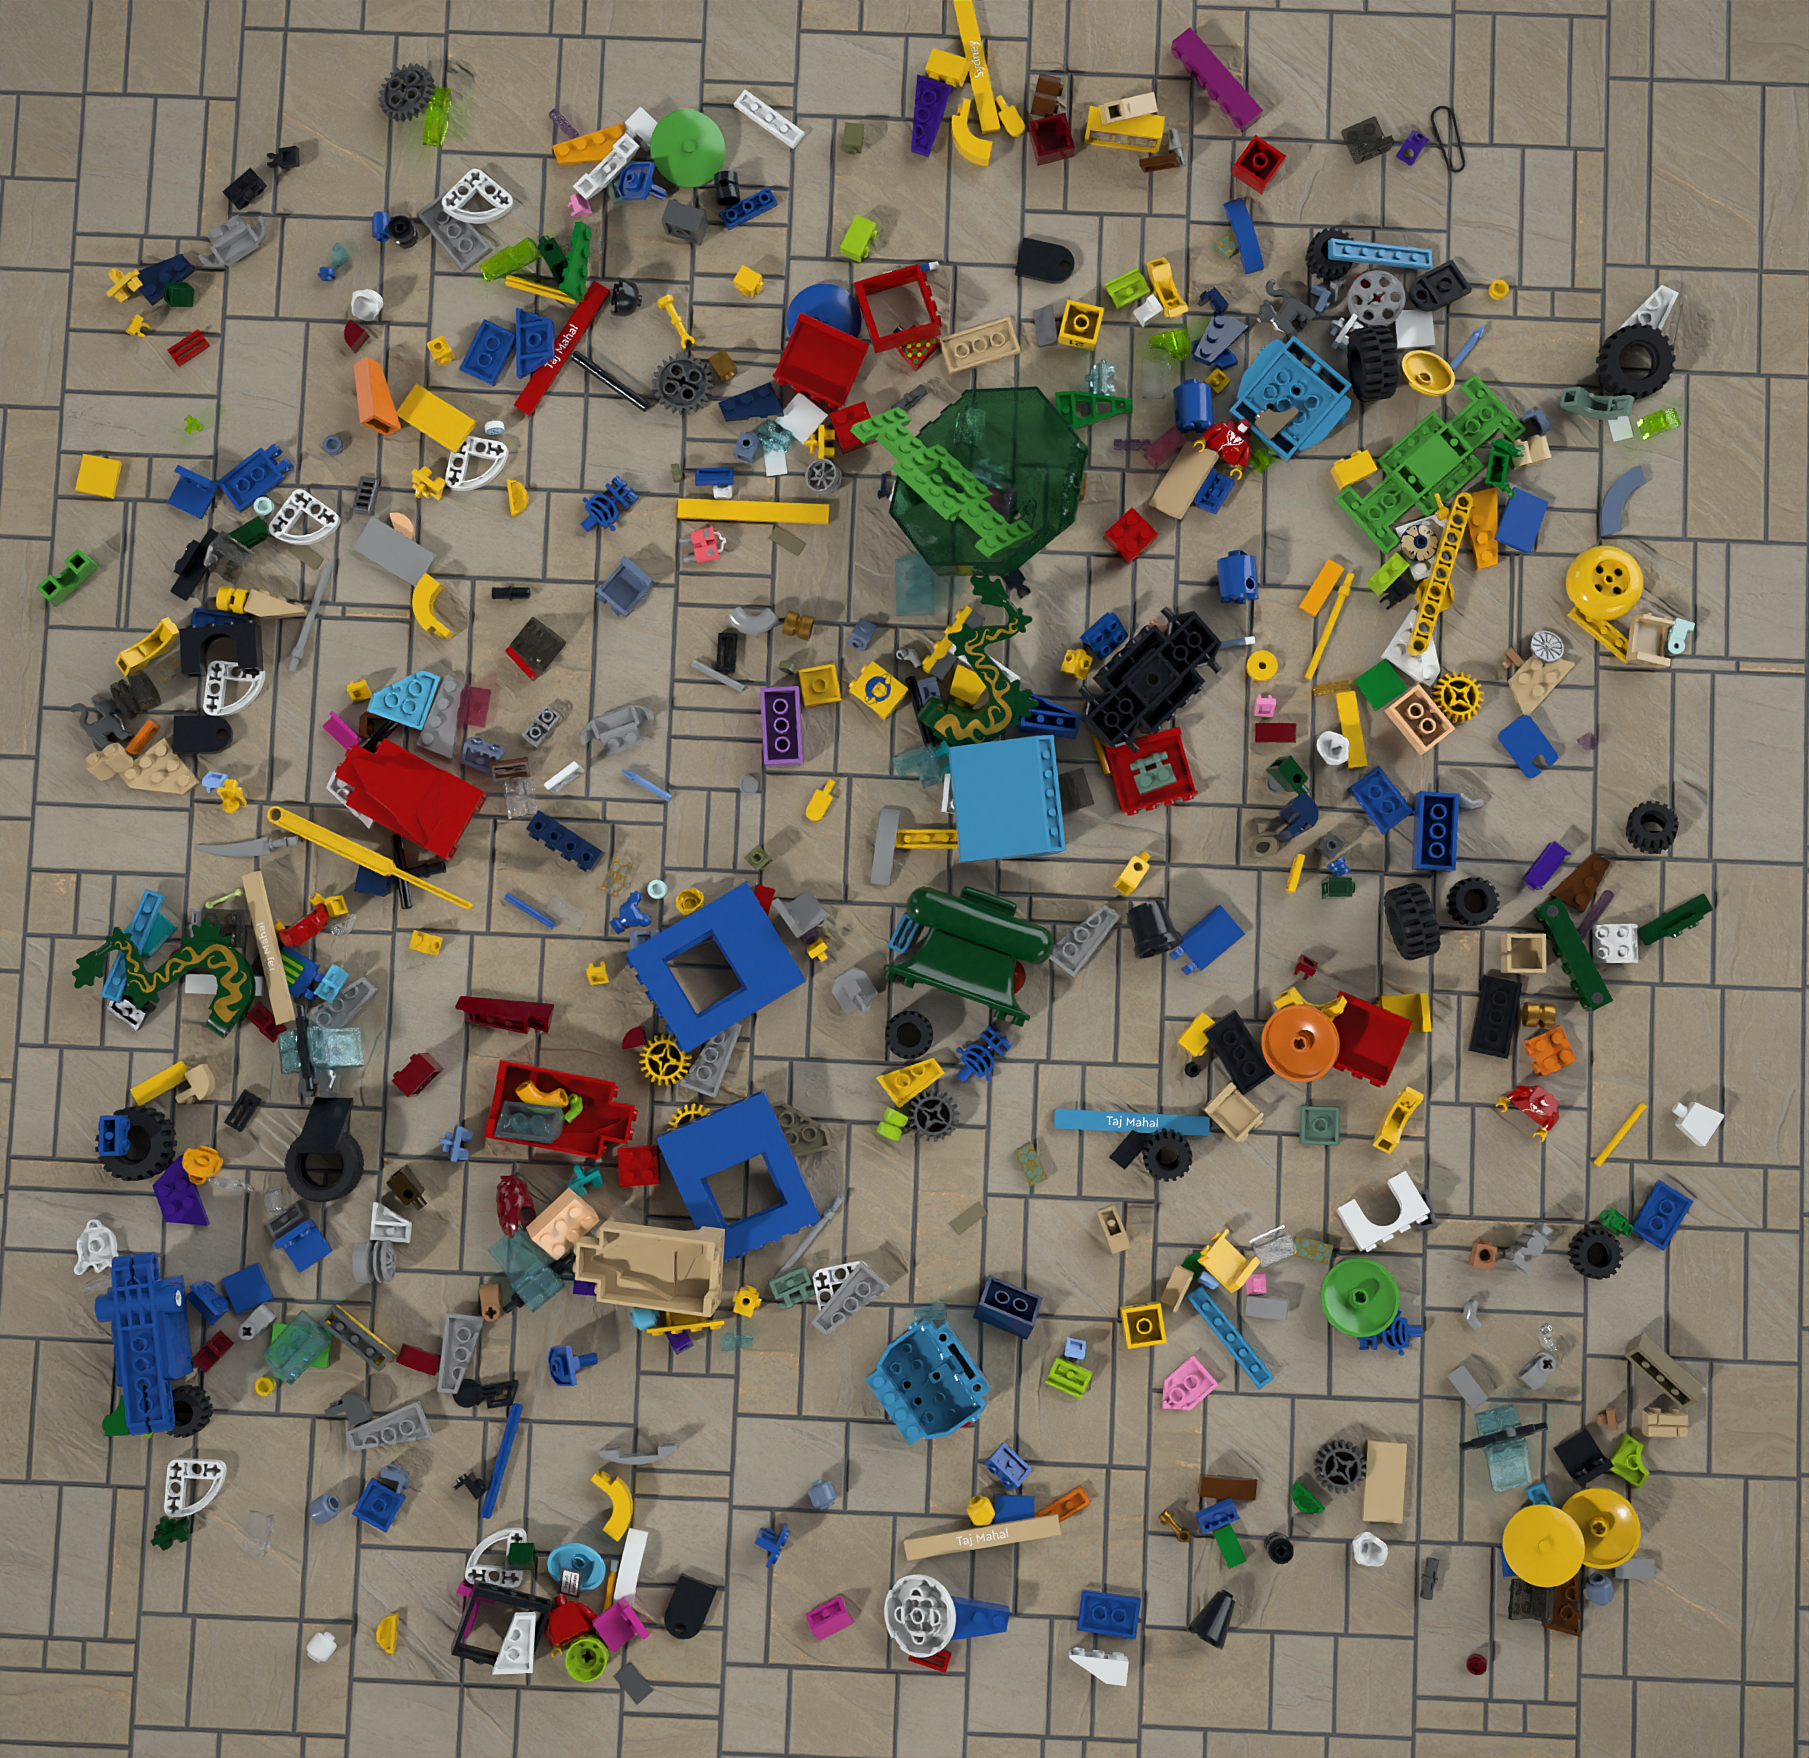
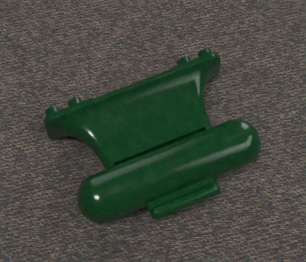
[883,886,1054,1027]

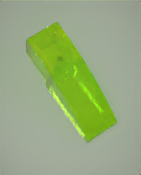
[422,86,452,147]
[479,237,542,282]

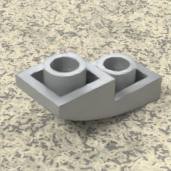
[522,704,561,748]
[1245,1295,1289,1320]
[1447,1364,1489,1410]

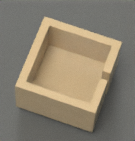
[1501,934,1546,973]

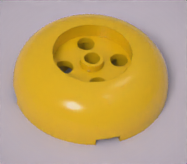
[1566,545,1643,621]

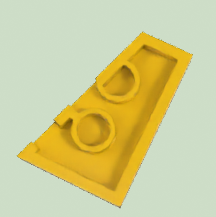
[876,1058,945,1108]

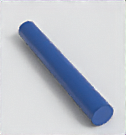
[504,893,556,929]

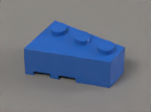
[1019,689,1080,739]
[950,1596,1010,1641]

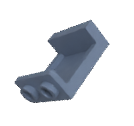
[595,555,655,618]

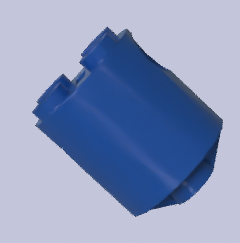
[1173,379,1214,434]
[1217,550,1259,604]

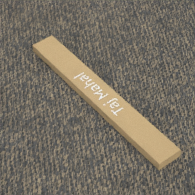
[242,871,296,1025]
[904,1514,1062,1561]

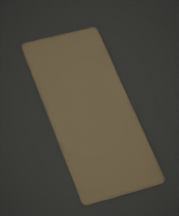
[769,526,805,556]
[288,544,324,570]
[951,1201,988,1235]

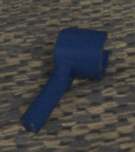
[877,474,889,500]

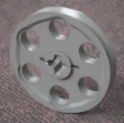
[1347,270,1405,327]

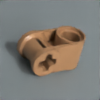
[479,1283,504,1322]

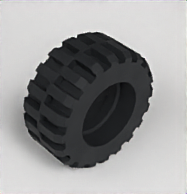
[1596,323,1676,400]
[1347,325,1399,402]
[1384,883,1441,961]
[95,1106,177,1181]

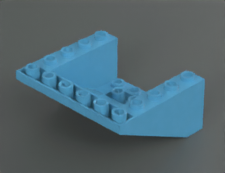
[948,735,1066,863]

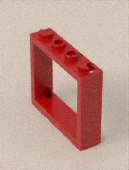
[854,264,943,354]

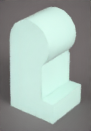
[1665,618,1695,656]

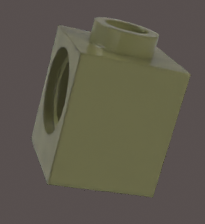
[842,122,864,155]
[744,845,772,873]

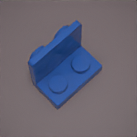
[168,465,219,519]
[273,1219,332,1273]
[185,1280,231,1325]

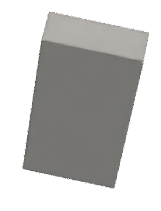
[1613,1557,1655,1579]

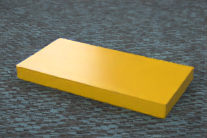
[396,383,477,454]

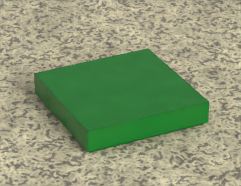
[1354,658,1407,712]

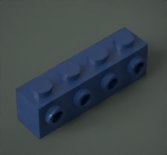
[526,810,605,872]

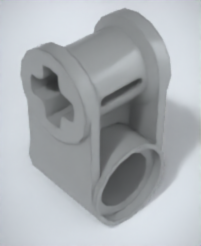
[238,1304,277,1341]
[1518,1352,1557,1390]

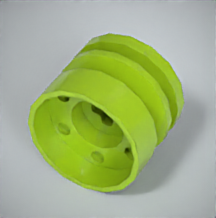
[565,1632,609,1682]

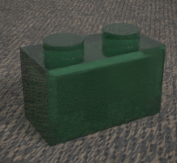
[1321,877,1355,899]

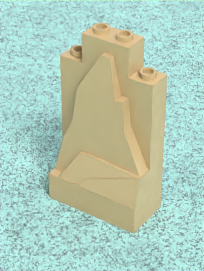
[573,1220,725,1317]

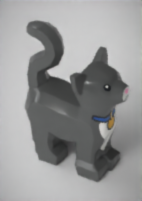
[1257,279,1317,341]
[70,698,135,751]
[298,1039,341,1098]

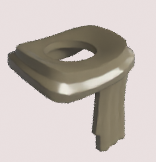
[1245,820,1279,858]

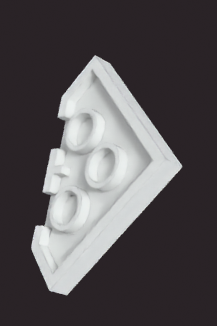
[1394,514,1451,582]
[1381,609,1440,688]

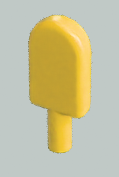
[995,95,1025,137]
[806,778,836,821]

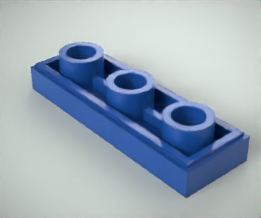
[719,187,778,231]

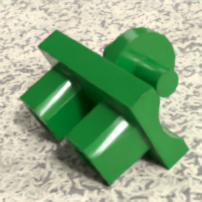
[1598,1207,1634,1237]

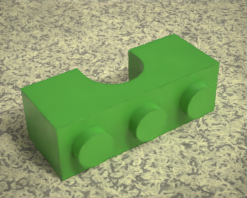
[36,548,99,606]

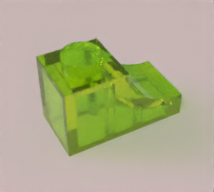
[1149,328,1192,360]
[1637,408,1681,440]

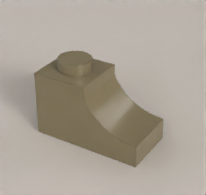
[1254,406,1299,441]

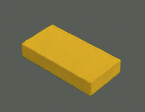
[1285,854,1305,894]

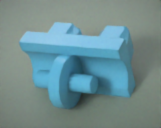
[314,964,350,1004]

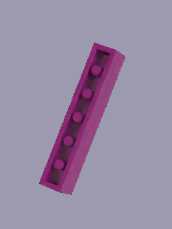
[1171,27,1263,132]

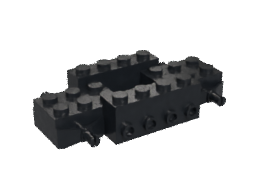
[1078,606,1222,753]

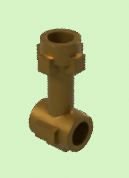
[1158,1509,1191,1543]

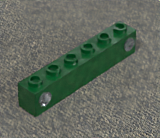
[1534,897,1613,1011]

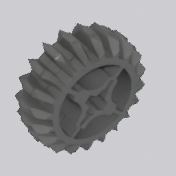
[908,1089,959,1142]
[1313,1439,1367,1494]

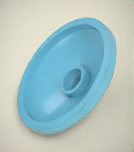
[547,1543,606,1591]

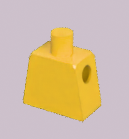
[949,665,987,708]
[1112,851,1151,897]

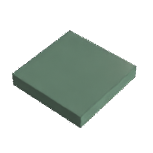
[1299,1105,1340,1146]

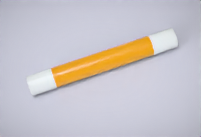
[603,1560,619,1612]

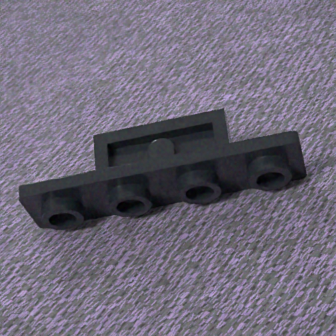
[170,528,223,601]

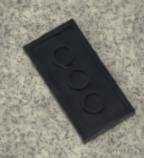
[1468,975,1522,1059]
[1203,1010,1275,1095]
[296,1097,354,1154]

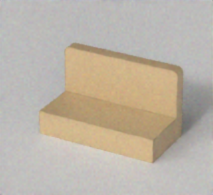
[1160,1264,1194,1313]

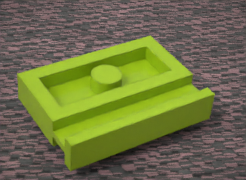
[1104,267,1151,310]
[1045,1356,1093,1399]

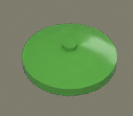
[650,109,725,188]
[1320,1258,1400,1338]

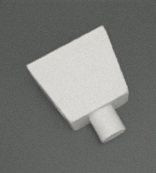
[1672,1102,1724,1146]

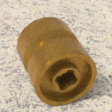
[782,610,815,641]
[1522,1002,1556,1029]

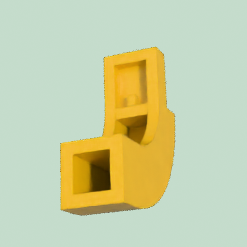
[951,99,993,167]
[1146,257,1188,317]
[412,572,455,640]
[1273,986,1347,1021]
[1372,1086,1424,1155]
[591,1470,633,1542]

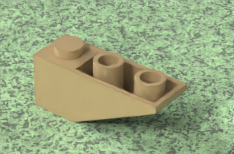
[1099,92,1158,125]
[243,588,308,620]

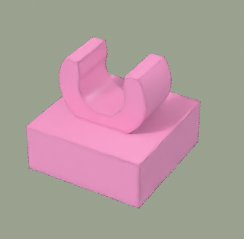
[568,193,592,217]
[1254,694,1276,717]
[1245,1273,1267,1295]

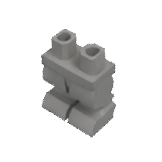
[1502,1222,1553,1274]

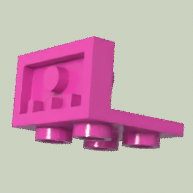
[592,1597,650,1652]

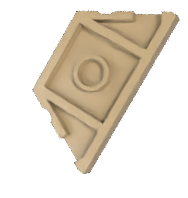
[1508,654,1575,716]

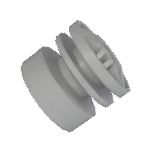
[352,1240,396,1284]

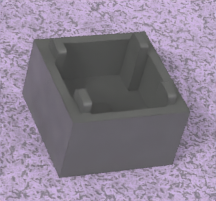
[662,199,708,246]

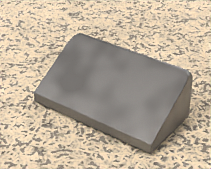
[1033,305,1058,348]
[266,1201,310,1240]

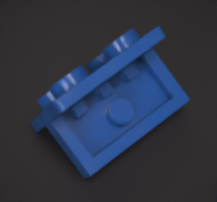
[1079,612,1128,661]
[755,1523,790,1568]

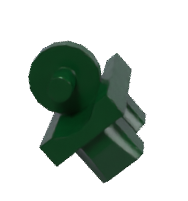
[150,1516,190,1551]

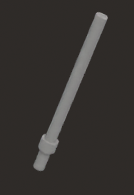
[288,564,333,673]
[766,1196,844,1292]

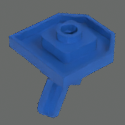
[617,162,667,200]
[548,1345,598,1386]

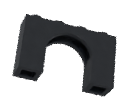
[179,620,263,678]

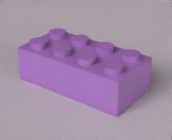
[760,686,804,767]

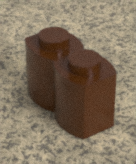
[1030,73,1064,117]

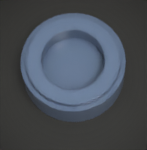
[323,435,343,456]

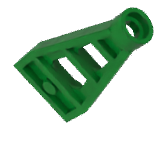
[1055,391,1133,431]

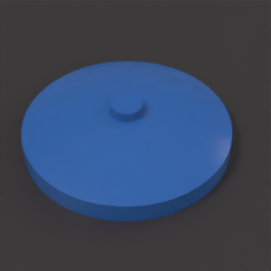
[786,283,862,339]

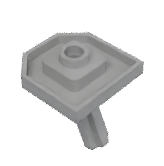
[831,967,879,1015]

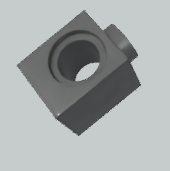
[1314,832,1345,861]

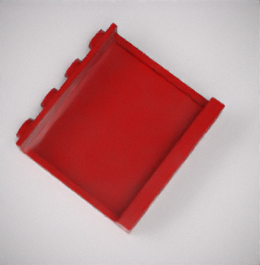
[773,312,870,411]
[1104,727,1198,816]
[1332,990,1414,1088]

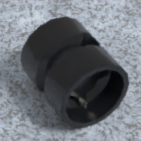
[714,170,740,206]
[388,215,418,249]
[1264,1532,1294,1564]

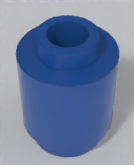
[372,211,391,242]

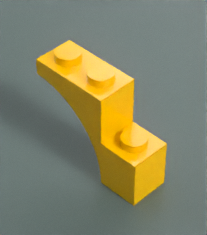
[115,617,179,677]

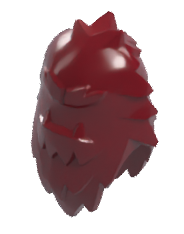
[496,1174,537,1238]

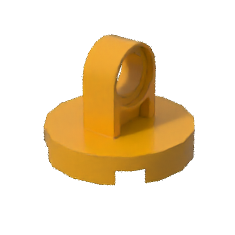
[182,1146,223,1184]

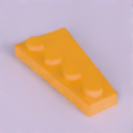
[552,123,636,166]
[1459,487,1498,570]

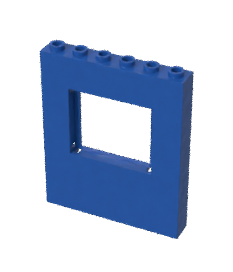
[625,882,806,1054]
[656,1089,820,1265]

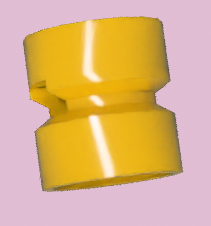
[216,585,250,615]

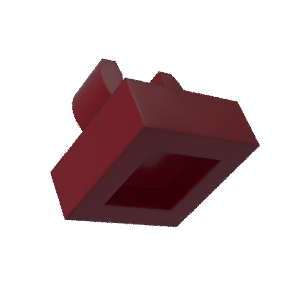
[1294,954,1318,980]

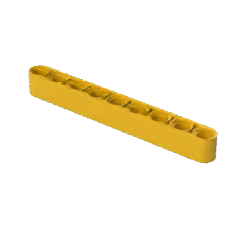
[1407,492,1473,657]

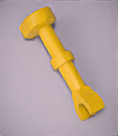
[657,294,696,350]

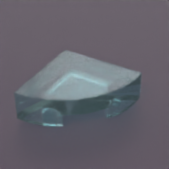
[330,242,351,269]

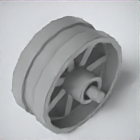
[805,458,842,495]

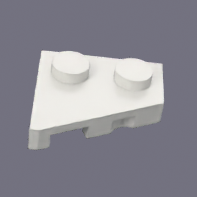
[370,1202,412,1243]

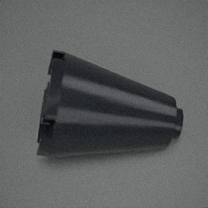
[1187,1590,1235,1650]

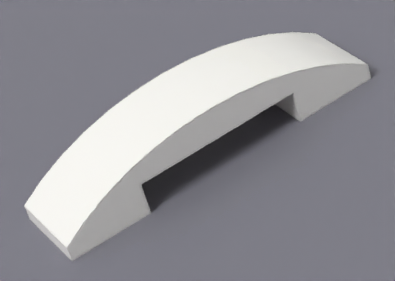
[573,133,639,200]
[613,1528,649,1608]

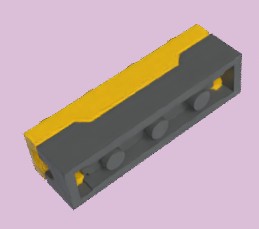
[922,606,986,683]
[319,1304,396,1372]

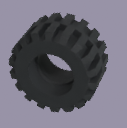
[1306,227,1354,281]
[1626,801,1679,854]
[1446,877,1500,926]
[885,1011,933,1059]
[1142,1129,1193,1182]
[1568,1228,1623,1280]
[166,1385,213,1438]

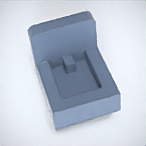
[1309,284,1331,318]
[1519,408,1550,436]
[847,618,877,652]
[917,676,942,706]
[629,930,659,950]
[380,1464,410,1494]

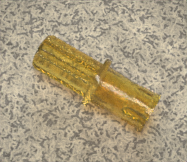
[1312,680,1351,698]

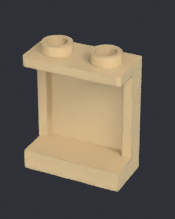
[1626,612,1675,669]
[1202,1082,1264,1143]

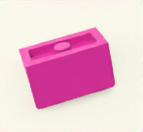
[322,711,364,750]
[805,1596,854,1641]

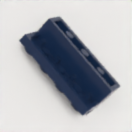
[1277,791,1319,842]

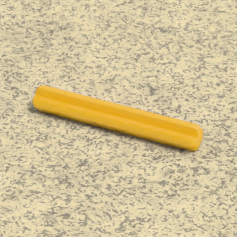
[505,275,577,304]

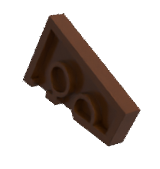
[1548,853,1611,913]
[1541,1574,1581,1637]

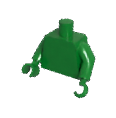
[1485,438,1525,498]

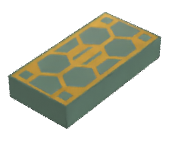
[1214,225,1238,259]
[1014,1143,1048,1187]
[1290,1236,1333,1264]

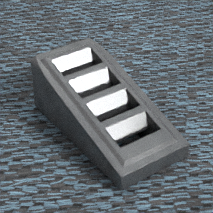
[352,476,380,517]
[1414,1189,1437,1233]

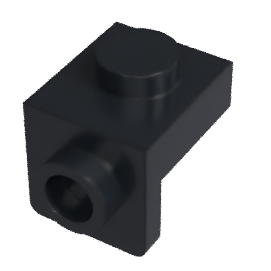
[453,1472,486,1500]

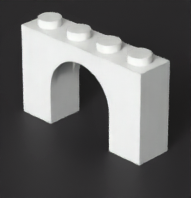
[1336,1171,1430,1252]

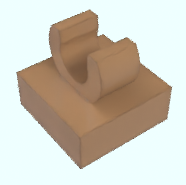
[1501,647,1524,669]
[1597,1406,1618,1431]

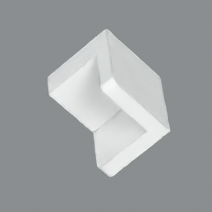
[1133,294,1164,328]

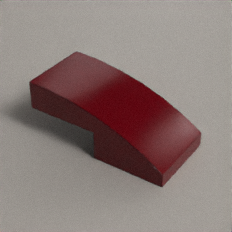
[1255,723,1297,743]
[245,1002,287,1043]
[192,1330,235,1373]
[396,1343,441,1376]

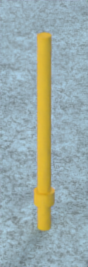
[1305,573,1355,680]

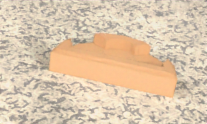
[389,512,415,540]

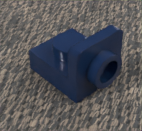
[1198,287,1229,314]

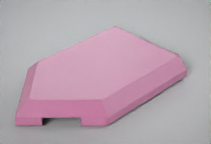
[1162,1355,1219,1411]

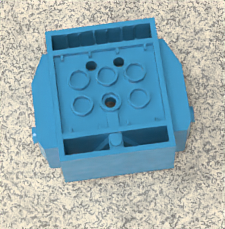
[1229,335,1352,463]
[865,1319,991,1445]

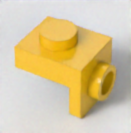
[427,335,456,367]
[409,930,443,956]

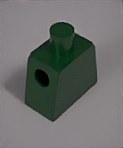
[538,235,568,284]
[1266,755,1310,795]

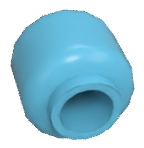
[630,1307,660,1331]

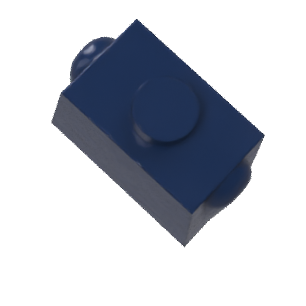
[354,864,396,897]

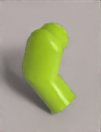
[564,1093,583,1123]

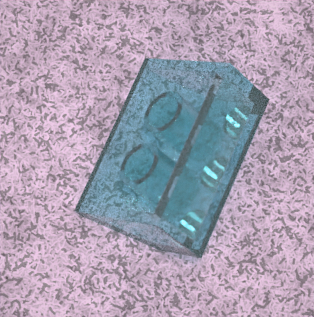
[895,554,935,616]
[494,1101,565,1143]
[263,1310,331,1385]

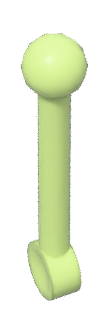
[205,889,243,909]

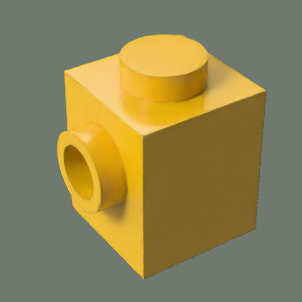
[733,265,764,298]

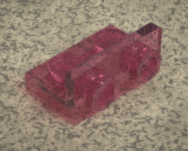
[457,684,491,728]

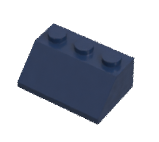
[973,1275,1043,1340]

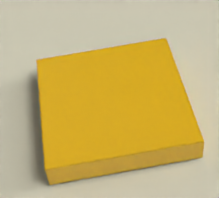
[75,454,122,499]
[798,663,842,708]

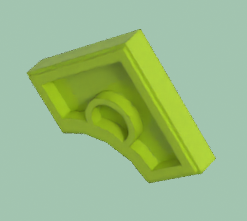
[1609,1433,1650,1489]

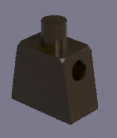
[386,1164,427,1210]

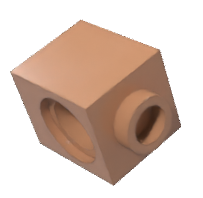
[1469,1239,1497,1271]

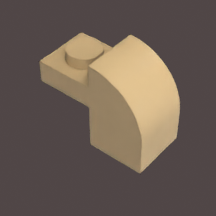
[175,1064,215,1105]

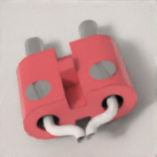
[679,526,726,564]

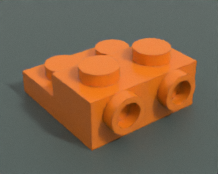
[1524,1025,1577,1076]

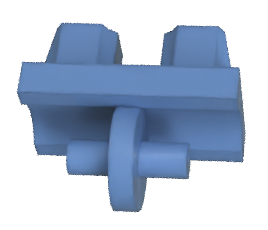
[439,1125,473,1162]

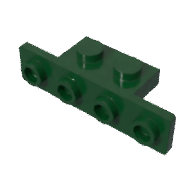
[1637,894,1713,946]

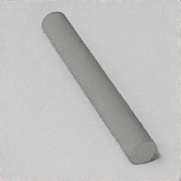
[691,660,745,692]

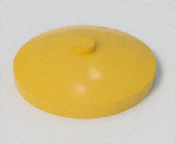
[1561,1487,1641,1569]
[1502,1504,1585,1587]

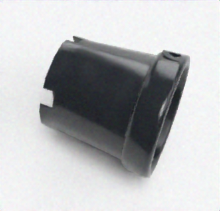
[1126,900,1184,959]

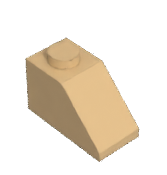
[1097,1205,1130,1254]

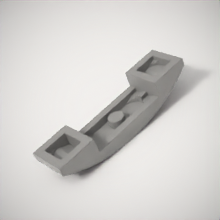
[870,808,900,886]
[599,1442,680,1465]

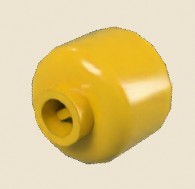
[966,1495,995,1526]

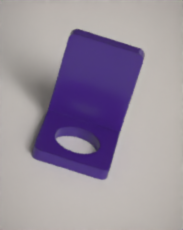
[1396,130,1429,166]
[665,1329,694,1355]

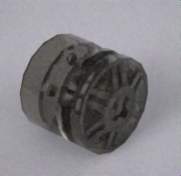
[110,669,161,720]

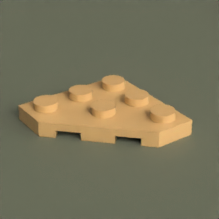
[119,738,200,795]

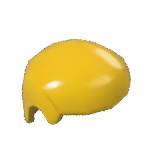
[676,887,705,916]

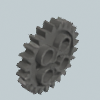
[378,63,436,122]
[652,353,714,415]

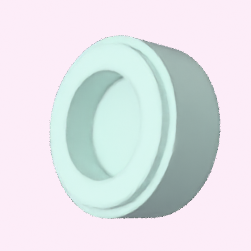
[254,497,274,517]
[647,880,667,899]

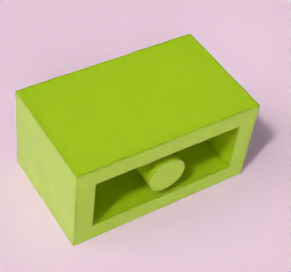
[840,214,878,263]
[1365,552,1410,596]

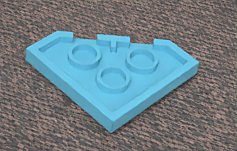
[367,670,440,731]

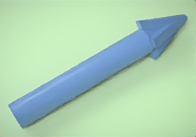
[1450,325,1485,372]
[621,769,673,802]

